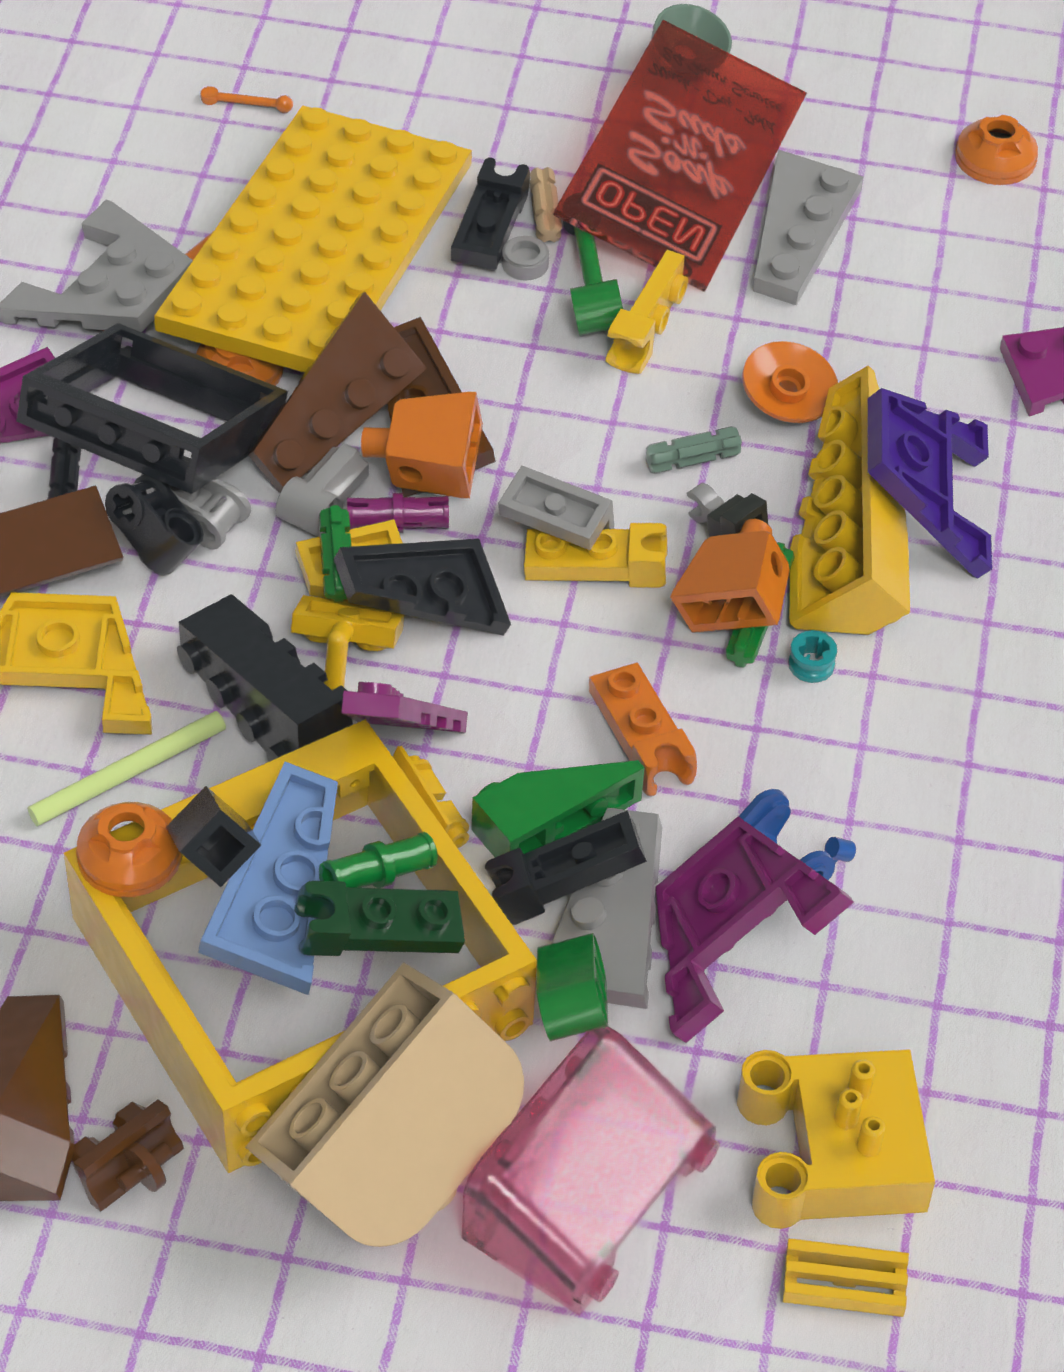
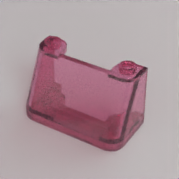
[462,1026,720,1316]

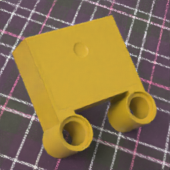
[737,1049,935,1229]

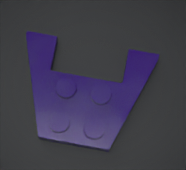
[868,388,992,579]

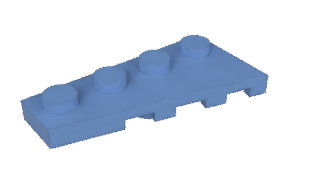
[198,762,338,995]

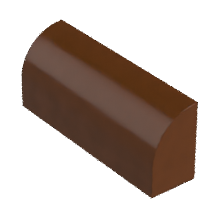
[0,485,124,598]

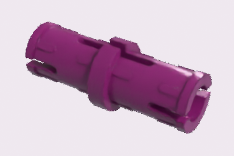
[347,493,449,533]

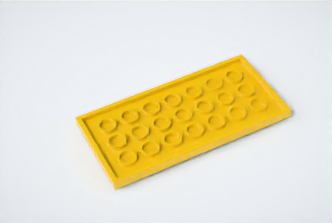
[154,105,472,372]

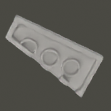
[753,149,864,306]
[551,808,662,1009]

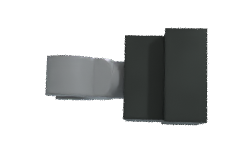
[687,483,768,537]

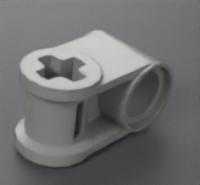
[154,478,251,549]

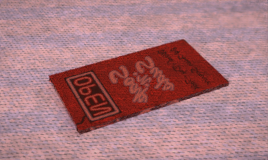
[553,20,807,292]

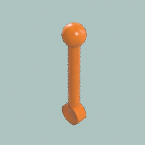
[201,86,293,113]

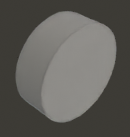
[502,236,549,280]

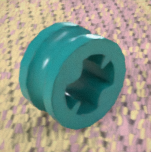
[788,630,838,683]

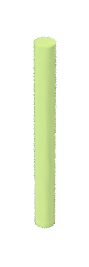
[27,711,226,826]

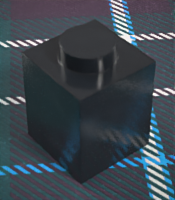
[166,786,261,887]

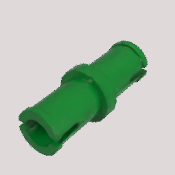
[319,832,438,888]

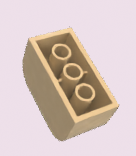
[245,962,524,1247]

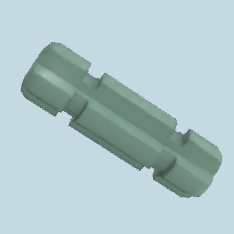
[646,426,742,473]

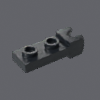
[451,157,530,270]
[485,810,647,925]

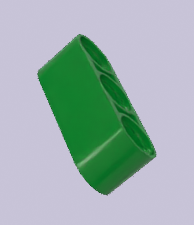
[537,933,608,1041]

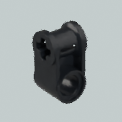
[105,474,204,575]

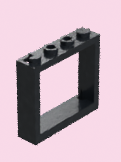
[16,323,288,494]

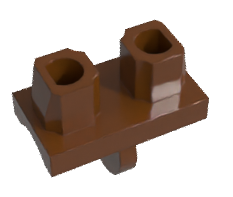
[71,1099,184,1212]

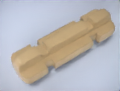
[530,167,562,242]

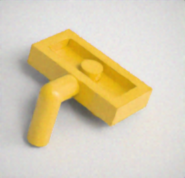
[291,595,405,690]

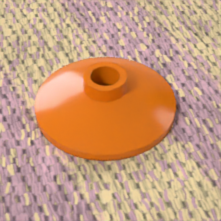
[742,341,838,423]

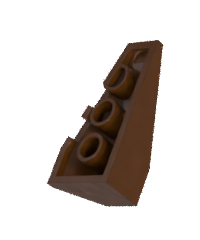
[0,995,75,1201]

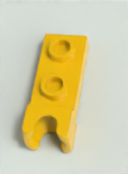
[605,250,688,374]
[524,523,668,588]

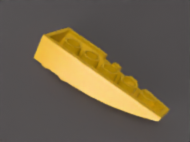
[789,365,910,635]

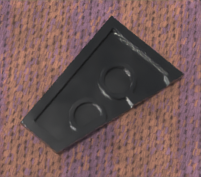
[334,539,511,636]

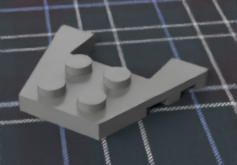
[0,199,193,332]

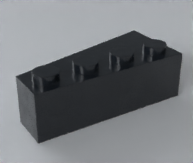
[177,594,353,761]

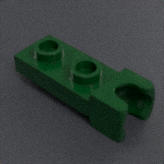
[294,881,465,956]

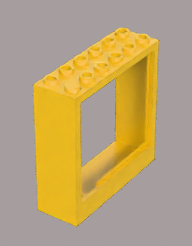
[63,719,537,1173]

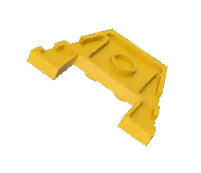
[0,592,153,735]

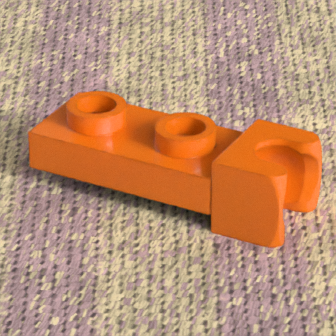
[589,662,697,796]

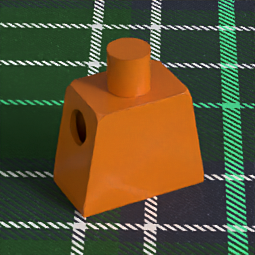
[361,392,483,498]
[670,519,790,633]

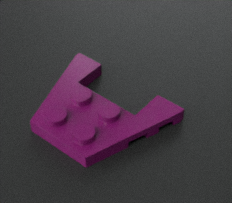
[656,816,854,1043]

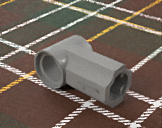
[275,443,369,537]

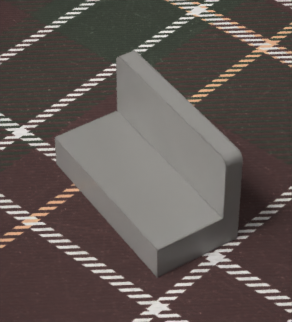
[498,465,615,550]

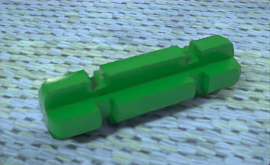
[319,505,352,603]

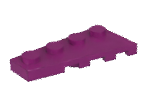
[342,682,468,733]

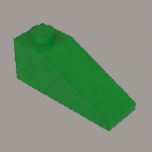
[471,760,645,857]

